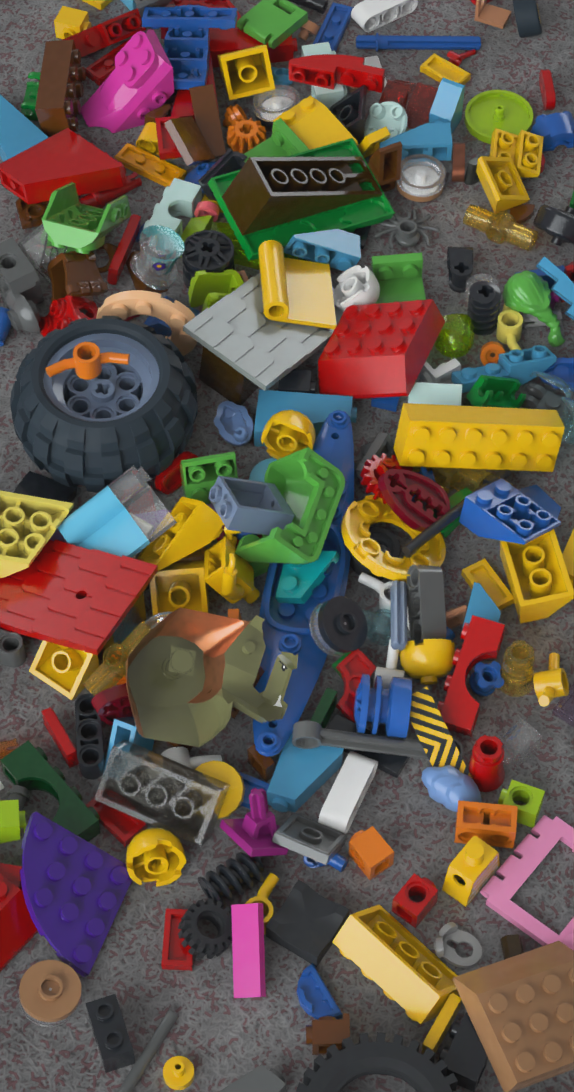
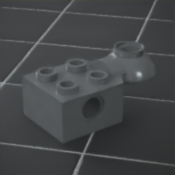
[0,237,44,333]

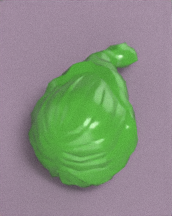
[502,271,565,347]

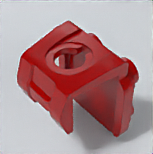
[38,295,98,337]

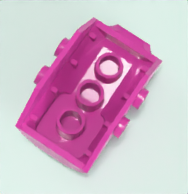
[81,30,174,133]

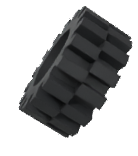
[178,899,232,959]

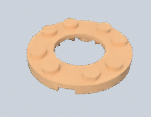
[96,290,197,356]

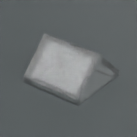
[18,223,67,286]

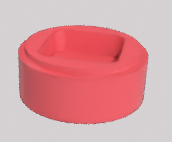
[194,201,220,223]

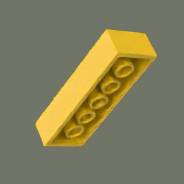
[393,403,565,472]

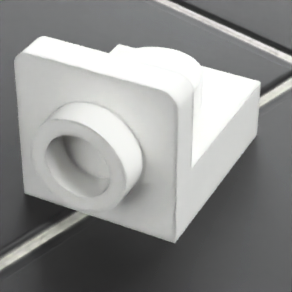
[419,358,461,384]

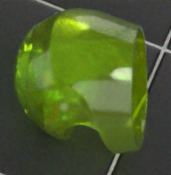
[434,313,474,358]

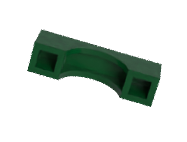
[0,740,101,842]

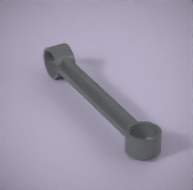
[292,721,464,759]

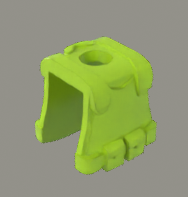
[188,269,244,311]

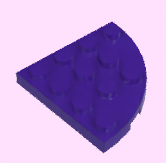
[20,811,132,977]

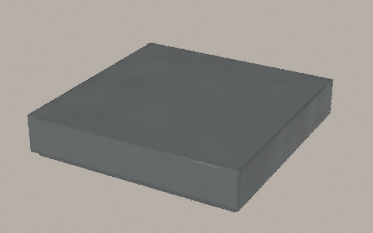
[272,813,347,865]

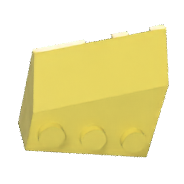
[0,490,74,578]

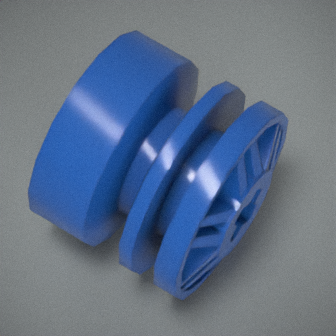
[354,674,412,739]

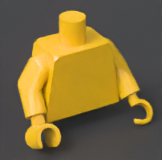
[204,527,260,604]

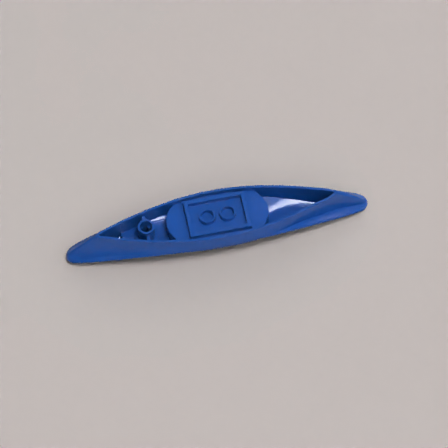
[253,410,354,757]

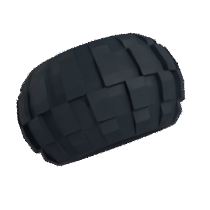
[10,316,198,492]

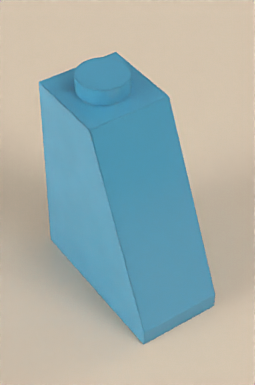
[267,735,344,813]

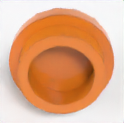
[223,104,248,127]

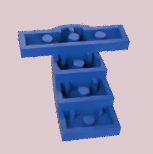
[142,5,238,90]

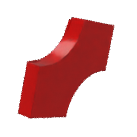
[336,648,376,723]

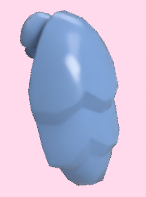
[213,401,254,446]
[422,765,482,812]

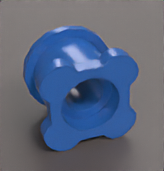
[469,661,504,696]

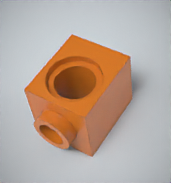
[348,826,394,880]

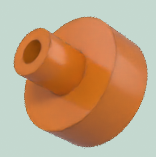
[480,341,505,366]

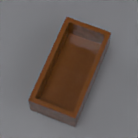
[35,40,86,137]

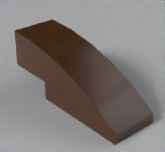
[368,141,402,192]

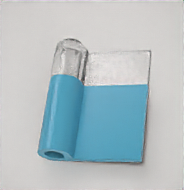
[57,465,177,558]

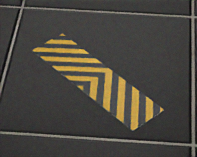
[410,687,472,778]

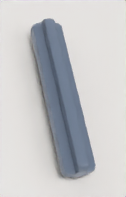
[390,580,407,651]

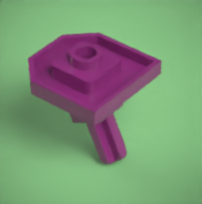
[219,788,289,857]

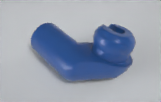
[303,853,349,872]

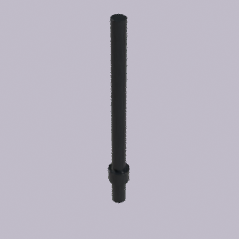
[402,470,512,556]

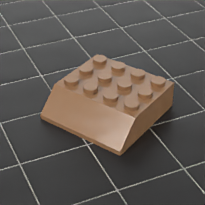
[452,941,574,1092]

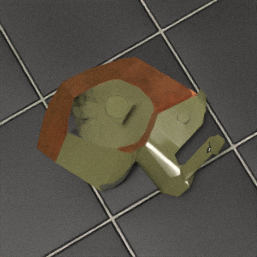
[126,607,298,747]

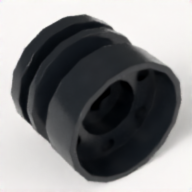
[182,230,235,289]

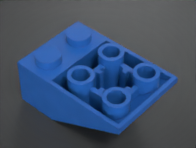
[459,478,561,545]

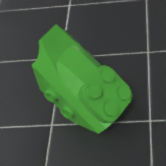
[42,182,131,254]

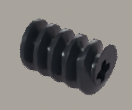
[467,281,501,336]
[198,852,264,908]

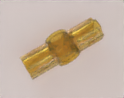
[463,204,539,251]
[83,621,156,696]

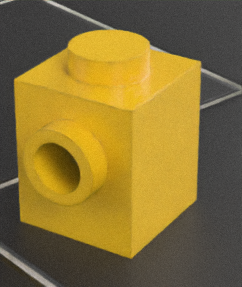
[54,6,92,39]

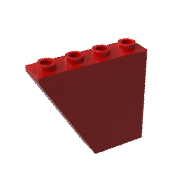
[0,128,127,205]

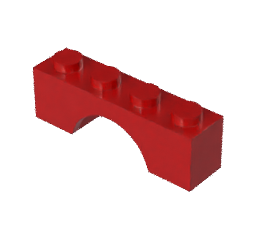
[437,615,505,737]

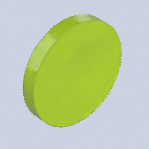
[464,90,533,144]

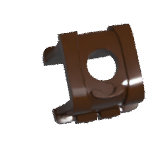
[47,251,109,302]

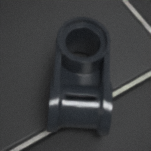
[447,247,473,293]

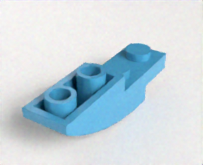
[451,345,557,393]

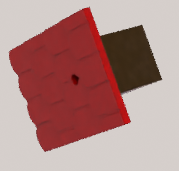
[0,539,158,668]

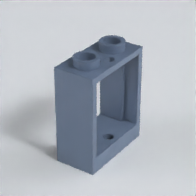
[208,475,295,536]

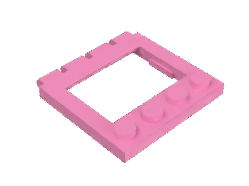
[480,815,574,951]

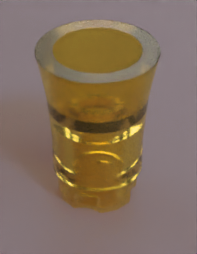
[499,640,535,697]

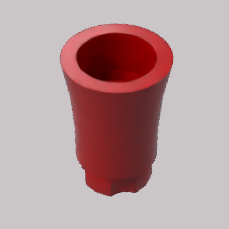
[467,735,505,792]

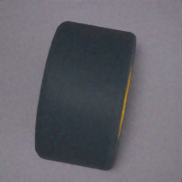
[513,0,542,38]

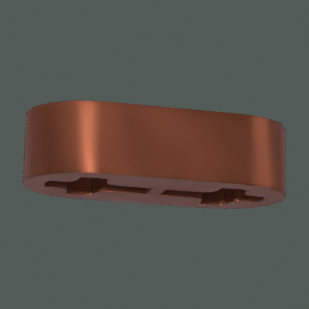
[451,142,465,182]

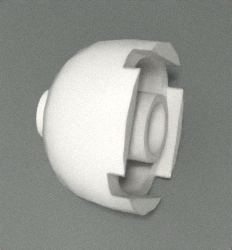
[332,265,380,312]

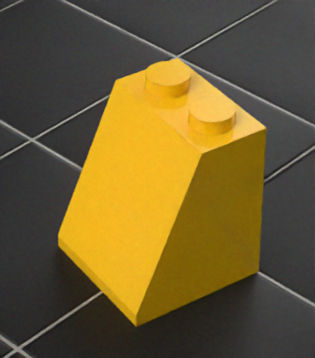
[217,45,275,100]

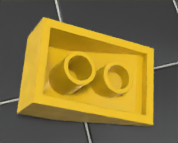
[273,96,359,150]
[137,497,224,571]

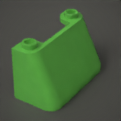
[235,447,345,564]

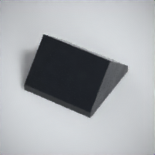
[330,85,367,144]

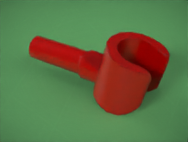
[447,49,476,67]

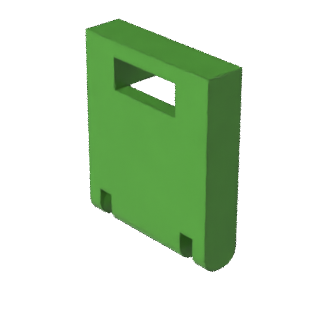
[237,0,308,49]

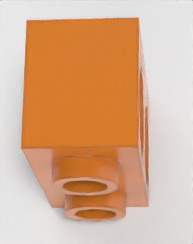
[454,800,518,848]

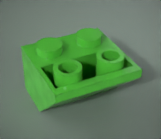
[180,451,238,504]

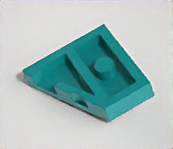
[275,551,340,604]

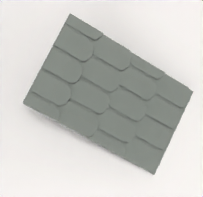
[183,273,344,405]

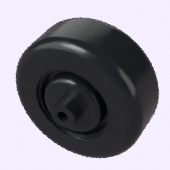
[533,204,574,246]

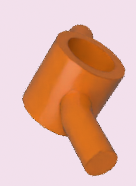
[45,342,130,380]

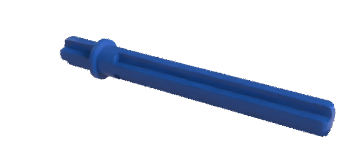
[356,33,481,52]

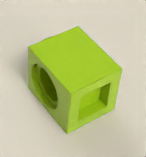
[498,780,545,828]

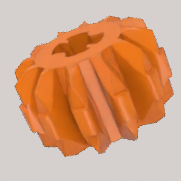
[227,117,266,154]

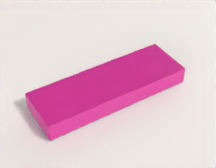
[231,903,266,998]

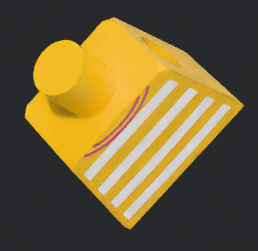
[442,836,500,907]

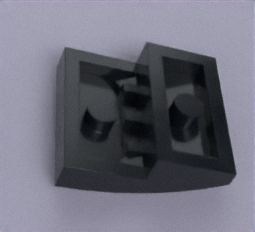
[13,471,77,503]

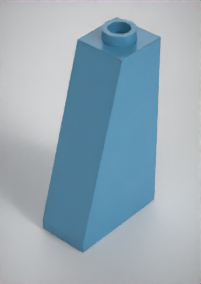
[0,95,49,162]
[254,390,357,447]

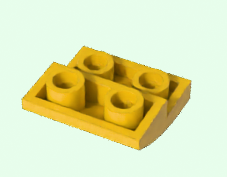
[489,128,544,178]

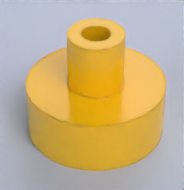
[163,1056,195,1090]

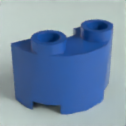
[531,111,574,152]

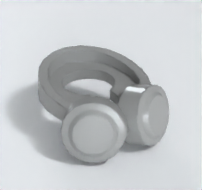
[434,922,482,969]

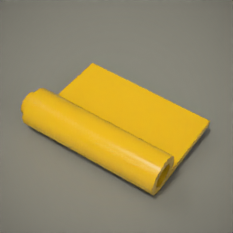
[258,240,337,329]

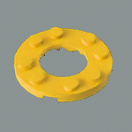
[341,495,446,584]

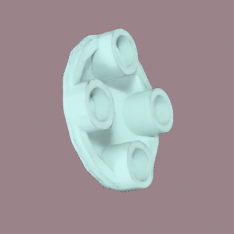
[364,101,408,139]

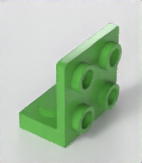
[244,118,309,163]
[371,252,426,304]

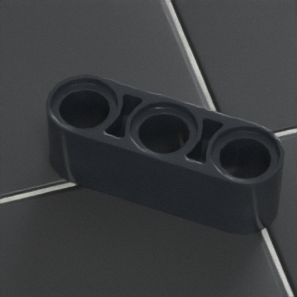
[75,693,105,780]

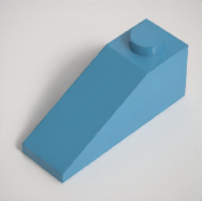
[379,122,452,162]

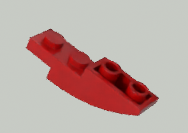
[62,8,146,57]
[289,54,385,93]

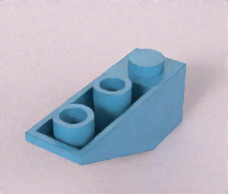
[283,229,361,272]

